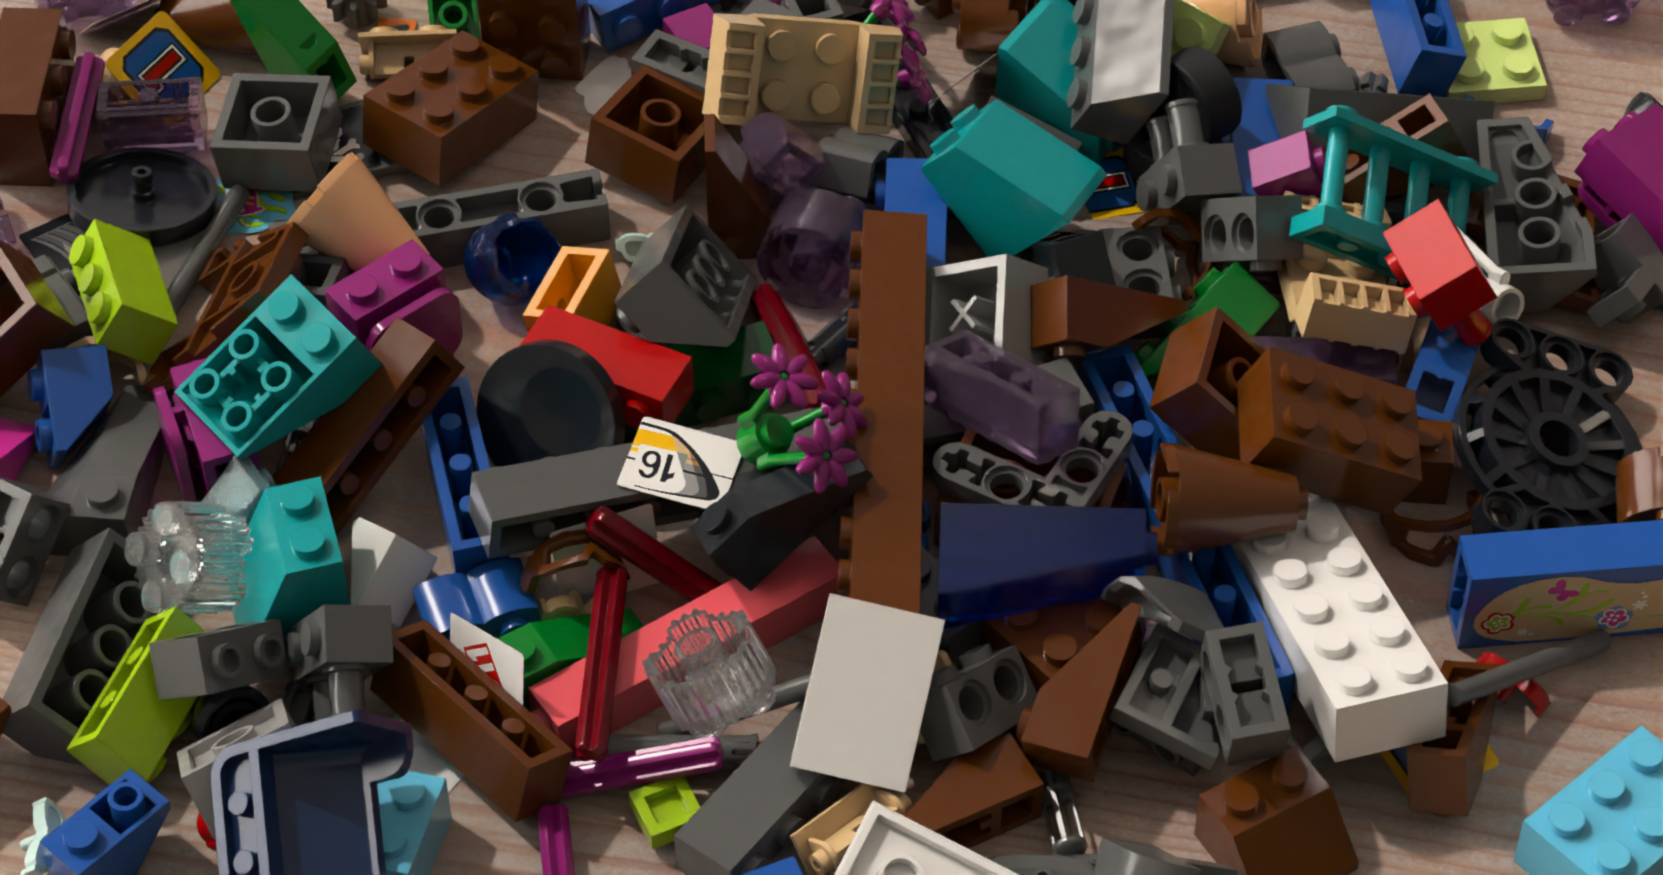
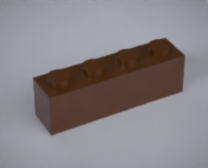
[265,317,465,536]
[370,620,573,822]

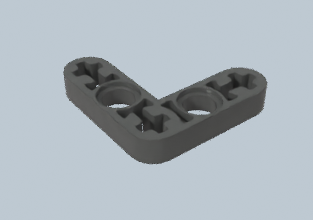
[932,411,1133,541]

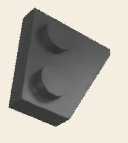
[1109,623,1219,770]

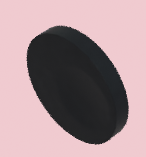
[67,147,217,247]
[477,339,625,467]

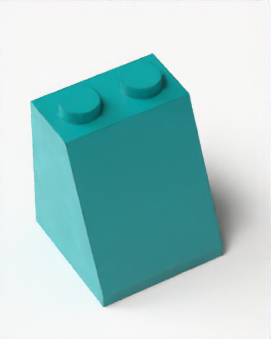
[996,0,1122,164]
[920,99,1107,257]
[225,476,350,643]

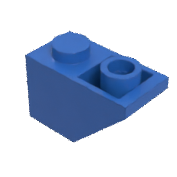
[1405,318,1480,422]
[27,345,113,469]
[40,769,171,875]

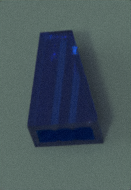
[937,503,1157,628]

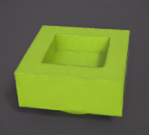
[628,777,700,850]

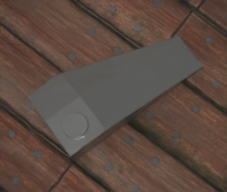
[1477,117,1597,314]
[46,385,175,556]

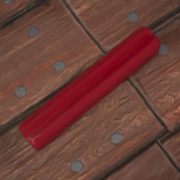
[585,506,723,602]

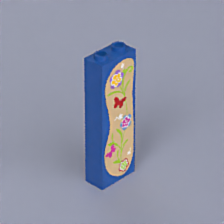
[1446,520,1663,649]

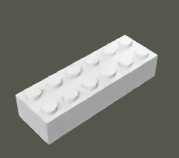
[1230,492,1448,763]

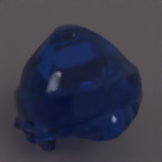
[464,212,562,306]

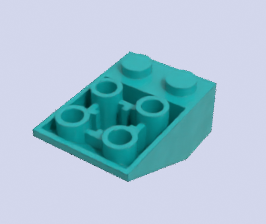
[174,274,383,460]

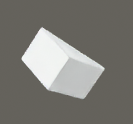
[351,517,438,632]

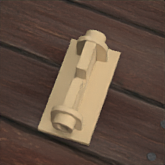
[357,25,457,79]
[790,783,913,875]

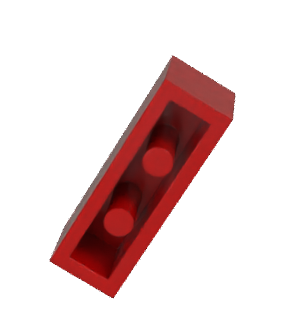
[519,305,694,429]

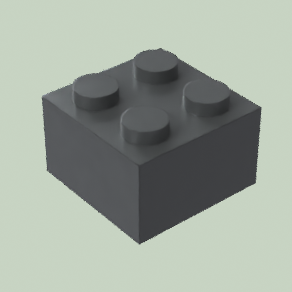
[210,73,343,192]

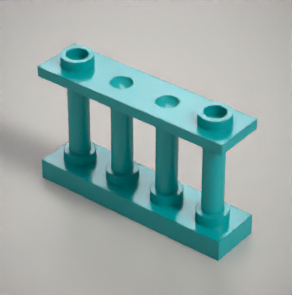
[1289,105,1499,285]

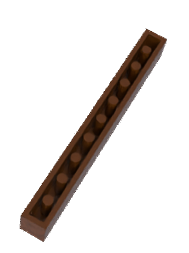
[837,210,927,614]

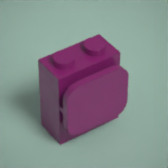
[1574,103,1663,255]
[324,239,463,356]
[152,358,265,532]

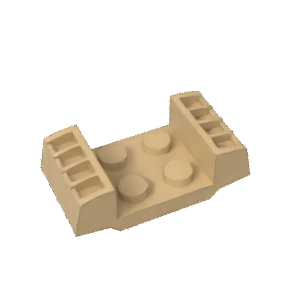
[702,13,903,134]
[1277,190,1417,354]

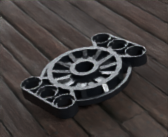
[1452,318,1643,534]

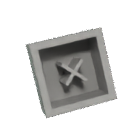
[924,254,1048,382]

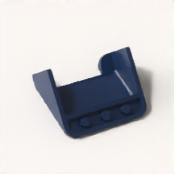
[210,710,414,875]

